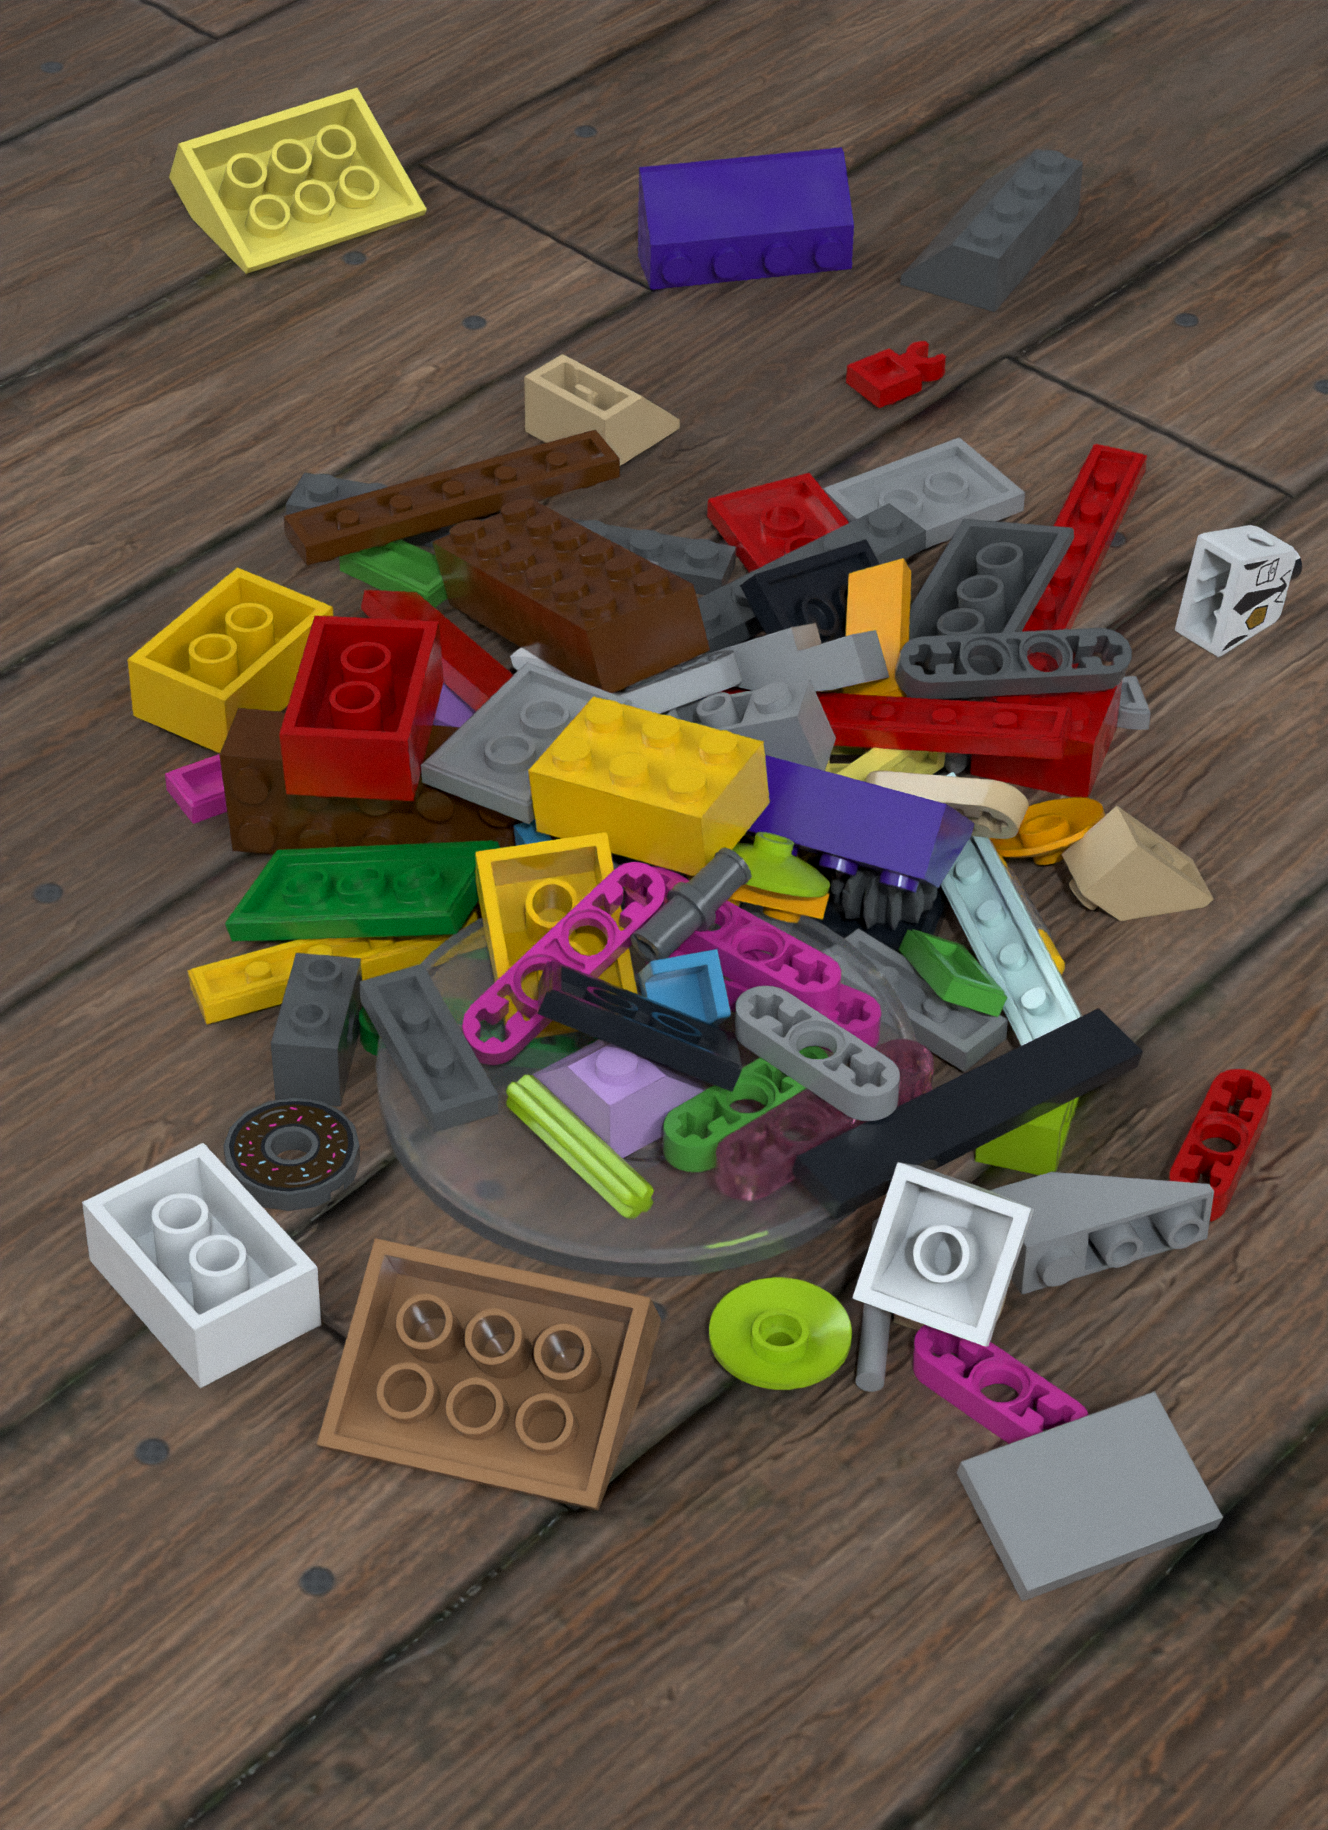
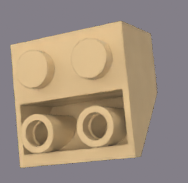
[524,354,680,466]

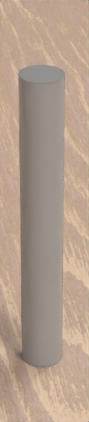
[856,1218,891,1392]

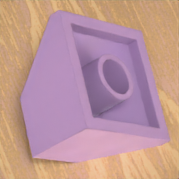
[532,1039,710,1158]

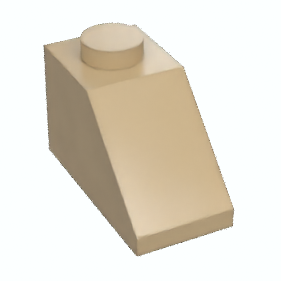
[1062,806,1214,921]

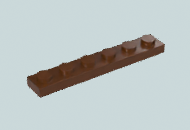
[283,429,620,566]

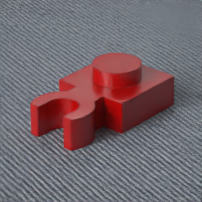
[846,341,946,408]

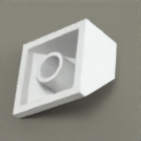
[852,1162,1034,1346]

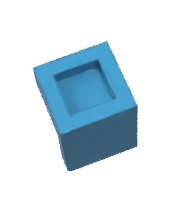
[637,949,731,1026]

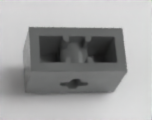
[271,953,363,1107]

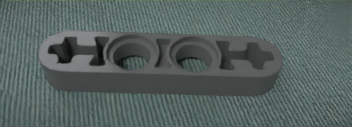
[895,628,1132,699]

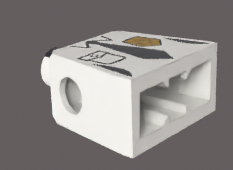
[1175,525,1302,657]

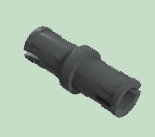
[630,847,752,963]

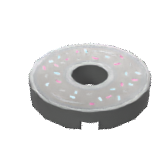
[223,1097,360,1211]

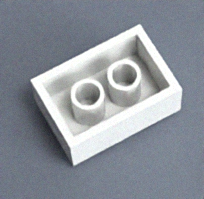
[82,1143,321,1388]

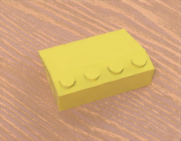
[169,88,427,274]

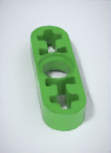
[663,1046,828,1172]

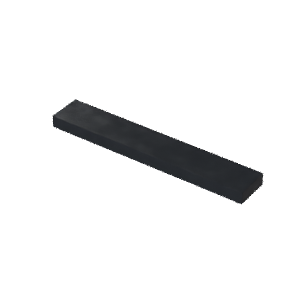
[792,1008,1143,1219]

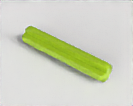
[506,1074,654,1219]

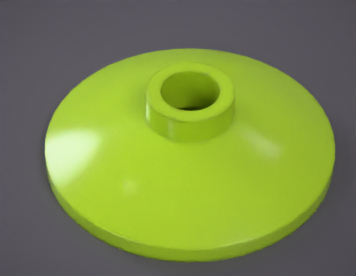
[732,832,830,897]
[709,1277,852,1390]

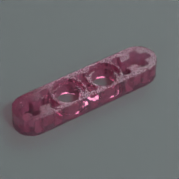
[715,1039,934,1201]

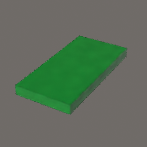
[225,840,500,941]

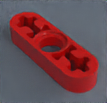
[1169,1069,1272,1222]

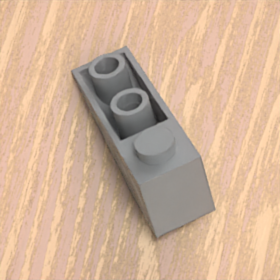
[660,679,836,771]
[990,1172,1214,1295]

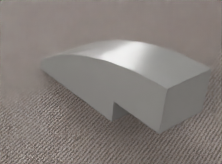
[685,623,889,692]

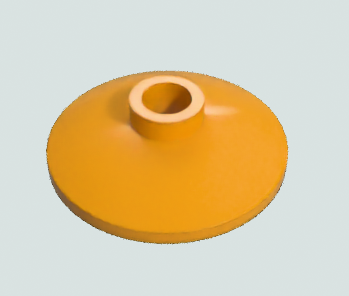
[990,797,1105,865]

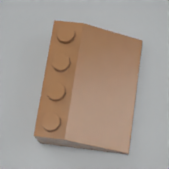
[317,1238,661,1511]

